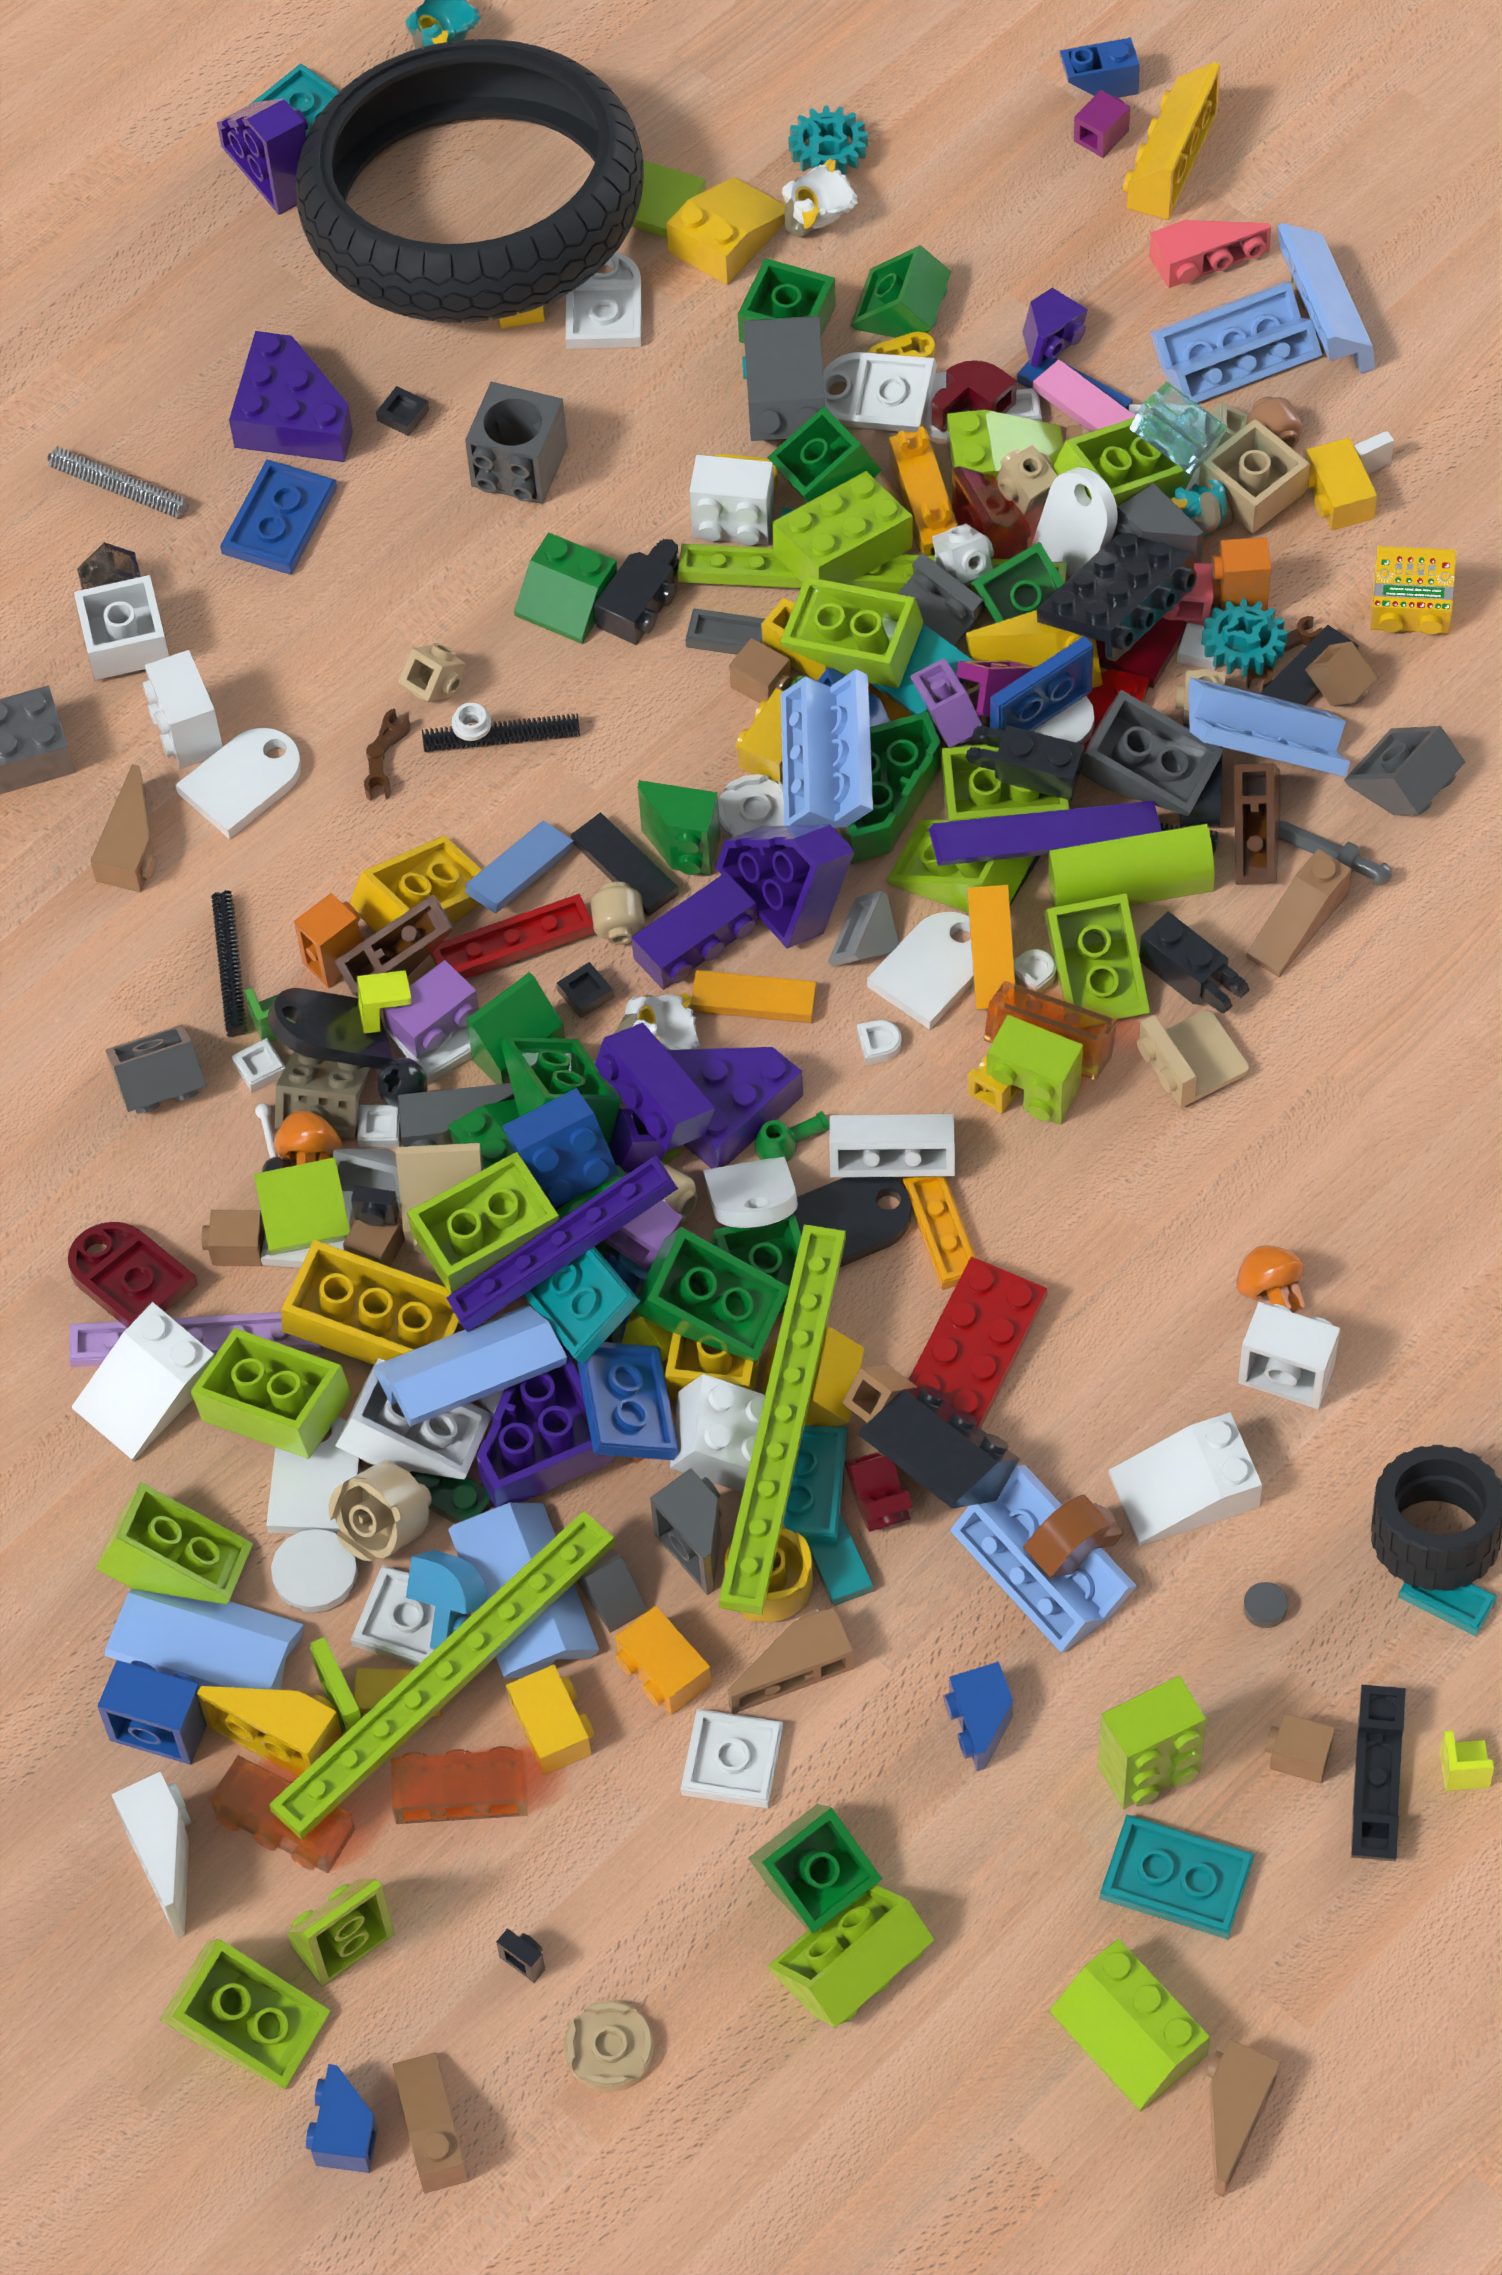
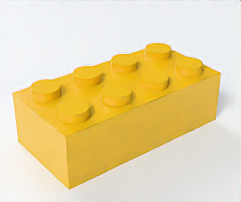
[281,1240,465,1365]

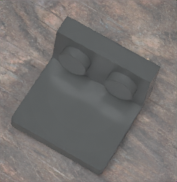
[898,553,984,646]

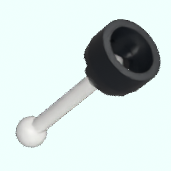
[255,1103,292,1172]

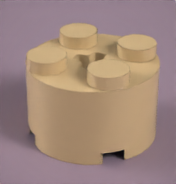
[329,1460,432,1561]

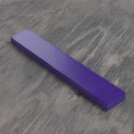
[929,801,1162,866]
[446,1155,678,1332]

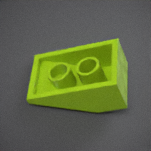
[947,410,1063,502]
[780,577,924,688]
[886,819,1035,913]
[1044,893,1150,1029]
[407,1152,559,1295]
[95,1482,253,1605]
[287,1879,395,1987]
[160,1939,331,2089]

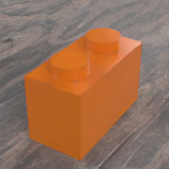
[1212,537,1272,612]
[294,893,364,988]

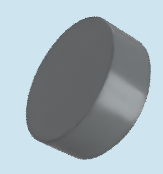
[1243,1582,1288,1628]

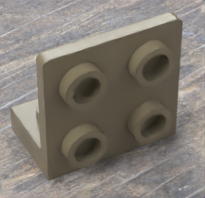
[275,1052,373,1139]

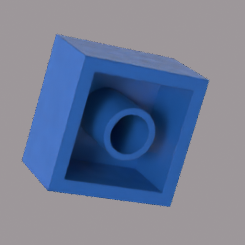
[502,1088,619,1208]
[97,1660,207,1765]

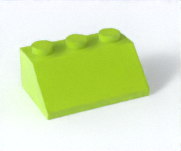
[941,745,1069,822]
[767,1885,935,2028]
[1049,1938,1210,2112]

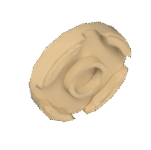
[564,2001,655,2093]

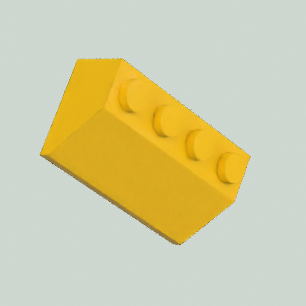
[1123,62,1221,220]

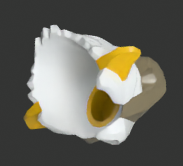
[782,159,858,237]
[614,993,700,1050]

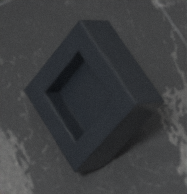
[376,386,429,436]
[557,962,614,1018]
[351,1185,399,1226]
[496,1928,545,1983]

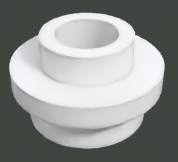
[452,703,491,741]

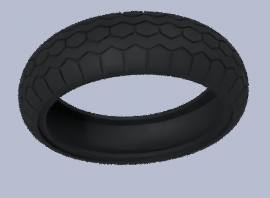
[296,39,644,323]

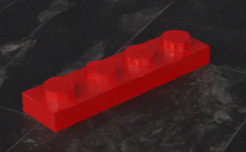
[430,893,595,979]

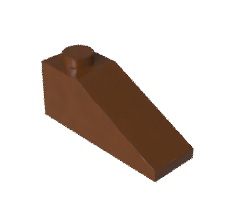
[1234,763,1281,885]
[334,895,454,996]

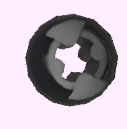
[377,1058,428,1108]

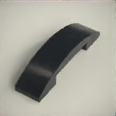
[1351,1684,1406,1862]

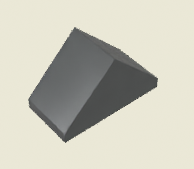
[576,1549,647,1633]

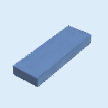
[465,820,574,914]

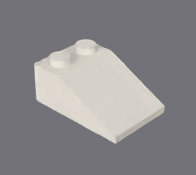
[72,1302,215,1462]
[335,1358,492,1480]
[1108,1412,1262,1547]
[111,1772,191,1939]

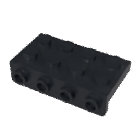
[1036,532,1197,661]

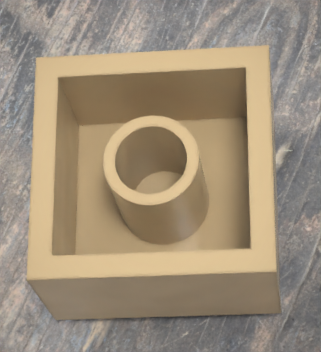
[1199,419,1310,534]

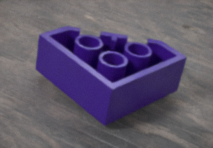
[217,99,308,215]
[229,331,353,462]
[716,824,855,949]
[667,1047,803,1169]
[477,1337,614,1508]

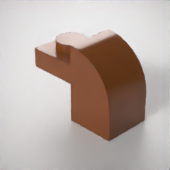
[1023,1494,1124,1578]

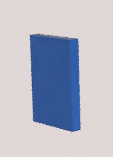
[220,459,337,575]
[990,636,1093,731]
[577,1342,679,1461]

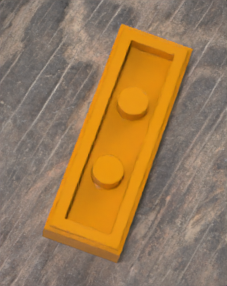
[967,885,1017,1009]
[690,970,817,1023]
[903,1176,976,1290]

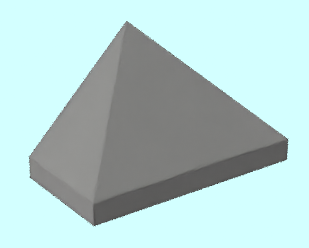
[828,890,899,967]
[332,1148,401,1208]

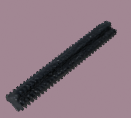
[422,713,580,752]
[211,890,248,1038]

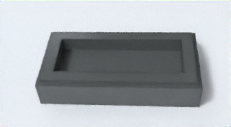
[685,608,765,655]

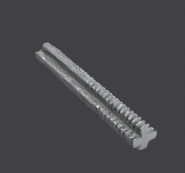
[47,446,189,519]

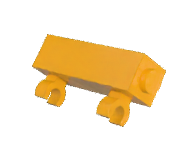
[889,426,957,556]

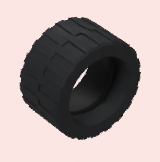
[1371,1445,1502,1591]

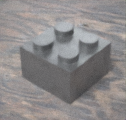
[0,685,75,794]

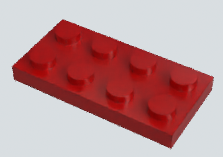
[908,1256,1048,1428]

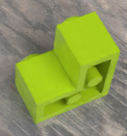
[986,1015,1083,1125]

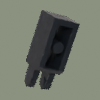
[594,538,679,645]
[965,725,1084,801]
[1139,911,1250,1014]

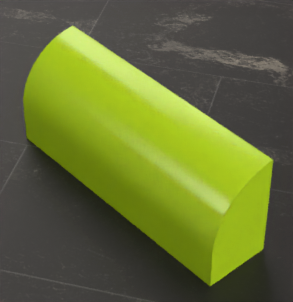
[1048,824,1215,907]

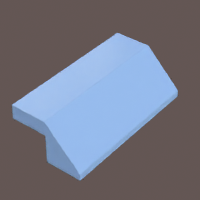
[1277,223,1375,374]
[1150,281,1322,407]
[781,669,873,828]
[1188,677,1350,777]
[373,1305,567,1427]
[950,1465,1137,1653]
[448,1502,599,1678]
[104,1589,304,1690]

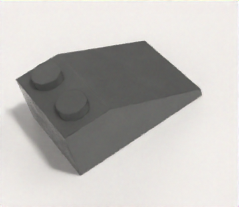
[743,316,825,441]
[1080,690,1224,816]

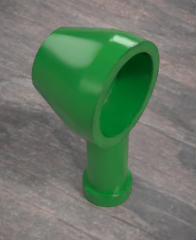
[755,1111,830,1162]

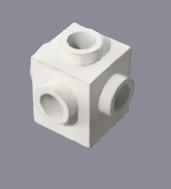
[932,524,994,585]

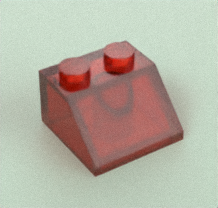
[952,466,1031,559]

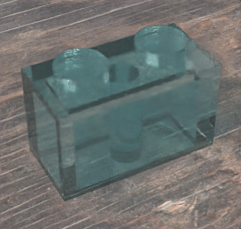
[1130,381,1228,475]

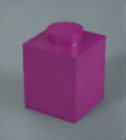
[1074,90,1130,158]

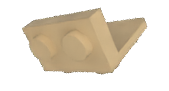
[1137,1010,1249,1108]

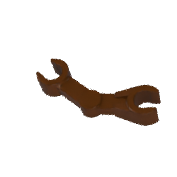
[1246,616,1322,690]
[364,708,410,801]

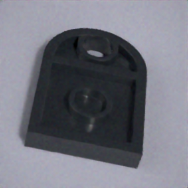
[268,988,393,1069]
[794,1177,911,1267]

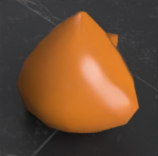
[274,1110,342,1165]
[1236,1245,1305,1313]

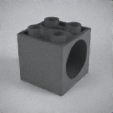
[465,381,568,504]

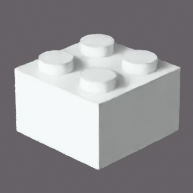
[689,455,775,546]
[74,575,169,680]
[142,650,223,769]
[1238,1302,1340,1410]
[670,1374,765,1493]

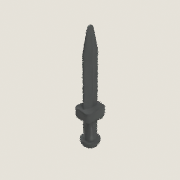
[1279,821,1392,886]

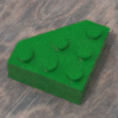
[838,711,940,864]

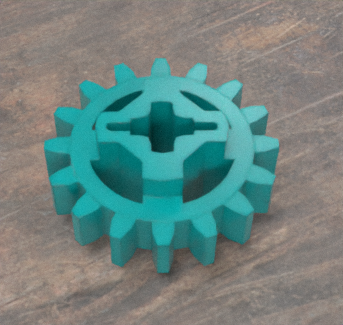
[788,105,868,175]
[1201,599,1287,677]

